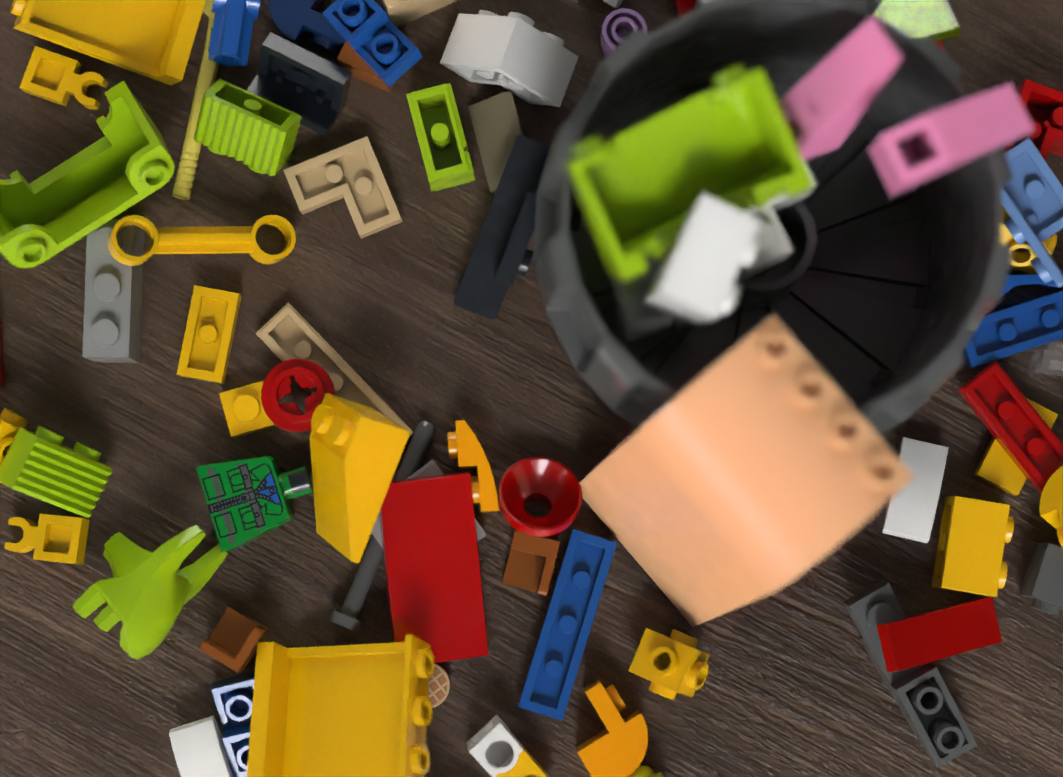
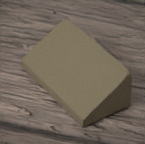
[468,90,523,193]

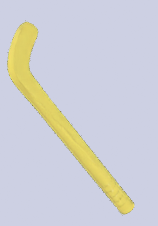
[172,0,219,200]

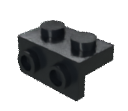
[247,32,352,135]

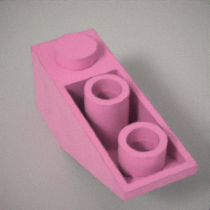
[779,17,903,161]
[868,83,1035,197]

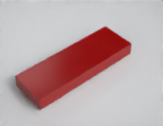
[956,360,1063,496]
[877,597,1002,672]

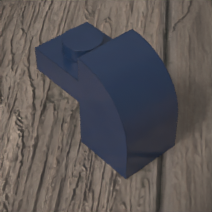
[269,0,345,55]

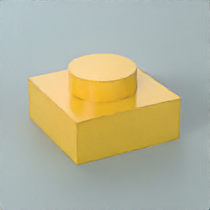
[219,381,277,438]

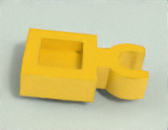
[19,46,108,110]
[4,514,90,565]

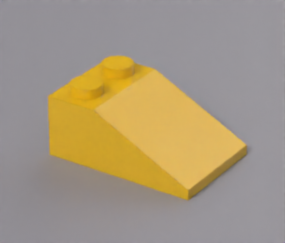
[309,393,410,564]

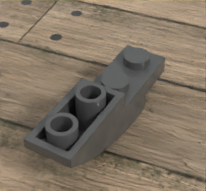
[843,579,977,768]

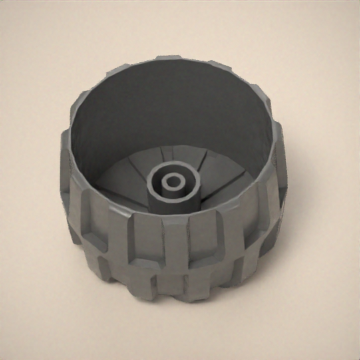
[534,0,1013,435]

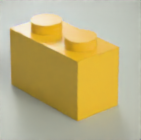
[931,496,1014,597]

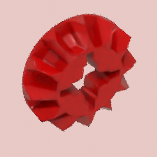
[261,359,335,432]

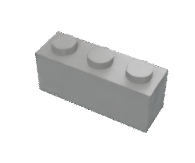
[82,219,145,363]

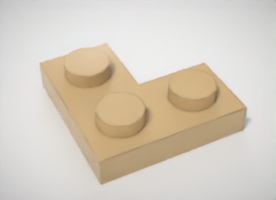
[283,136,402,239]

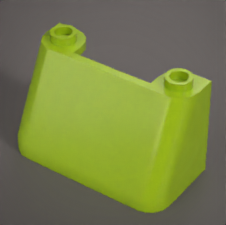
[565,64,814,281]
[0,80,174,268]

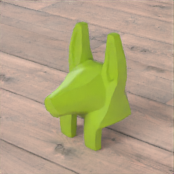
[72,525,228,659]

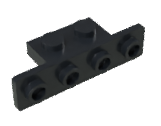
[454,135,551,319]

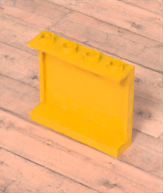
[10,0,206,85]
[246,635,435,777]

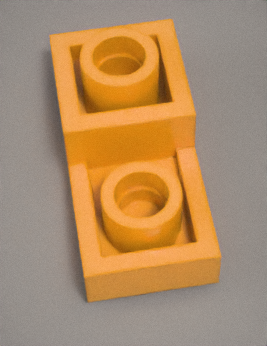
[447,420,500,513]

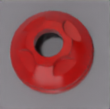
[498,457,583,537]

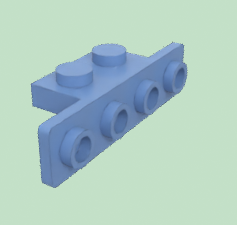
[1001,138,1063,288]

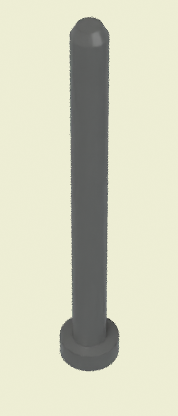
[329,420,434,632]

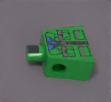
[196,456,313,552]

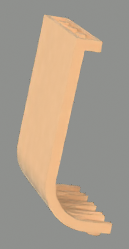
[579,314,915,627]

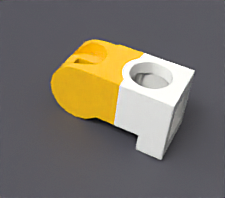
[466,714,550,777]

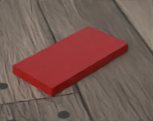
[379,472,489,663]

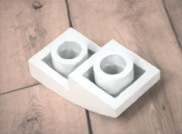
[882,437,949,543]
[169,715,234,777]

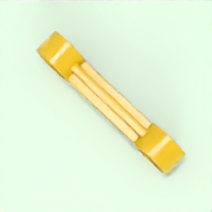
[108,215,296,266]

